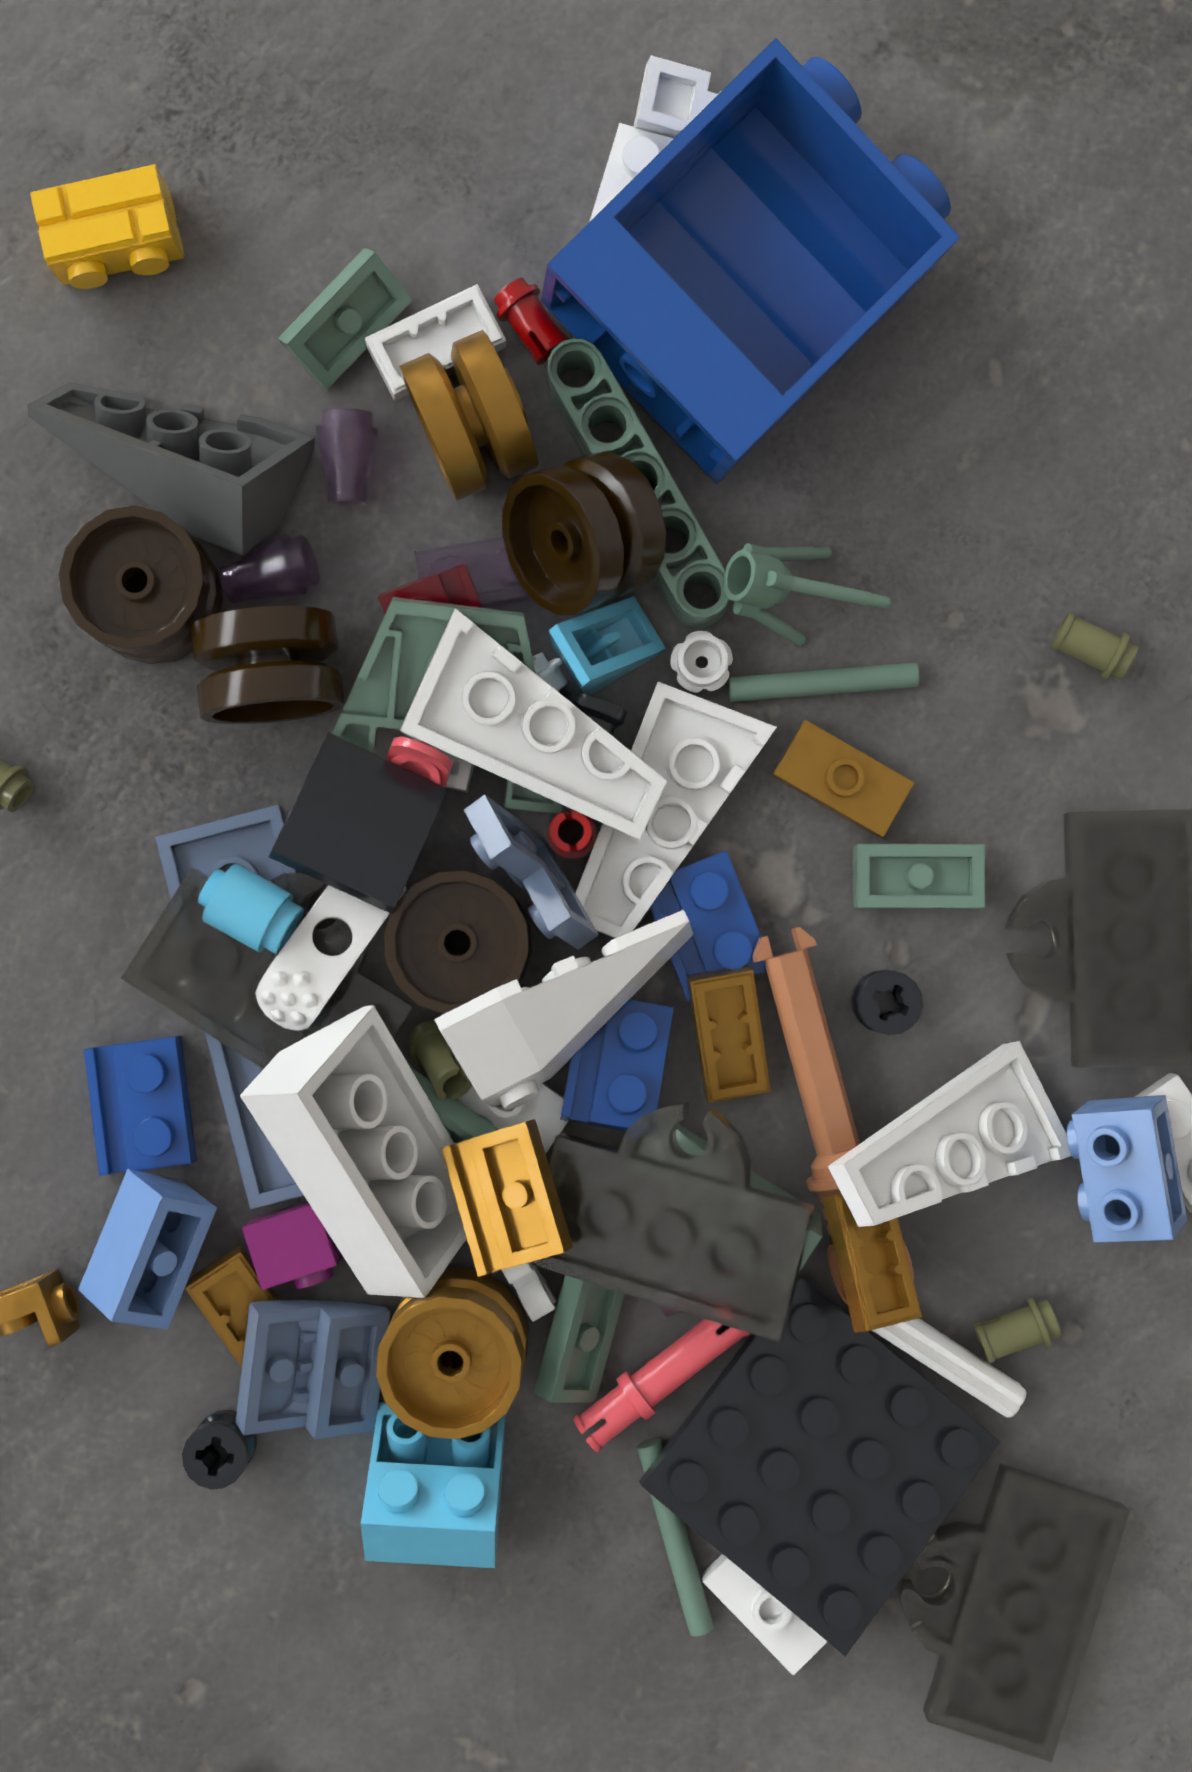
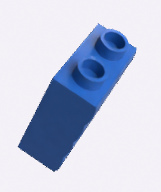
[541,38,960,485]

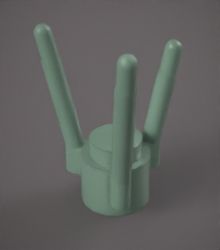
[723,543,892,646]

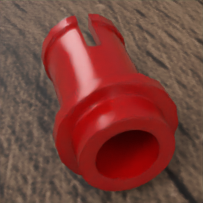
[494,277,569,365]
[547,809,597,859]

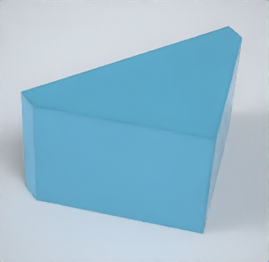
[549,596,666,695]

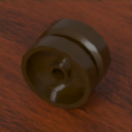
[502,451,666,615]
[59,506,223,664]
[191,605,345,724]
[384,871,532,1014]

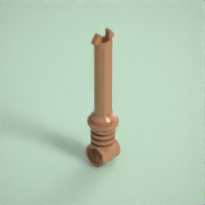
[752,927,914,1305]

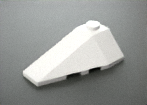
[435,910,693,1110]

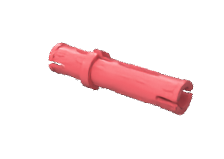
[573,1299,751,1453]

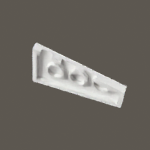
[400,608,667,840]
[575,682,777,938]
[828,1041,1071,1227]

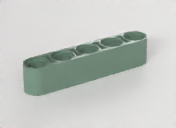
[547,339,729,630]

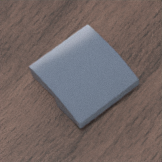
[235,1300,390,1440]

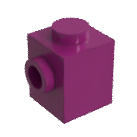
[242,1200,343,1290]

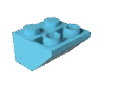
[361,1402,506,1568]

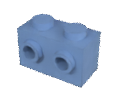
[1067,1095,1187,1242]
[78,1169,217,1330]

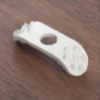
[255,885,406,1031]

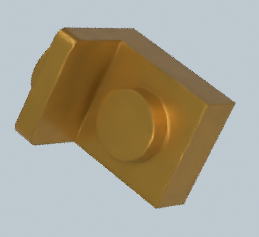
[0,1269,81,1347]

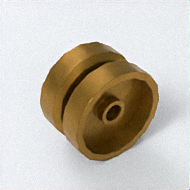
[399,330,539,501]
[376,1268,529,1439]

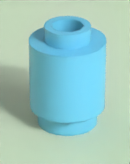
[198,863,304,955]

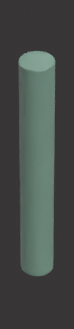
[728,662,919,702]
[637,1438,714,1637]

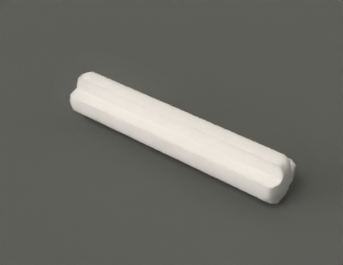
[872,1318,1027,1418]

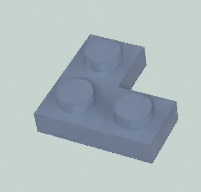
[464,794,599,950]

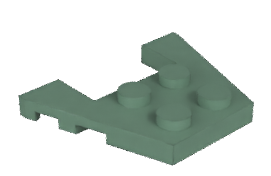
[332,597,563,814]

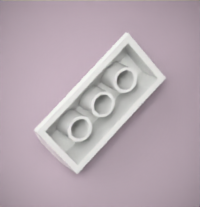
[240,1005,467,1298]

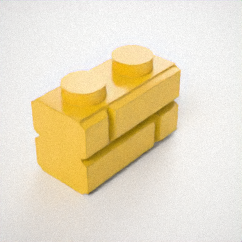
[30,164,185,289]

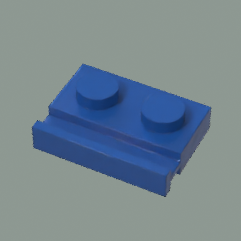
[650,850,766,1002]
[560,999,674,1136]
[84,1036,197,1176]

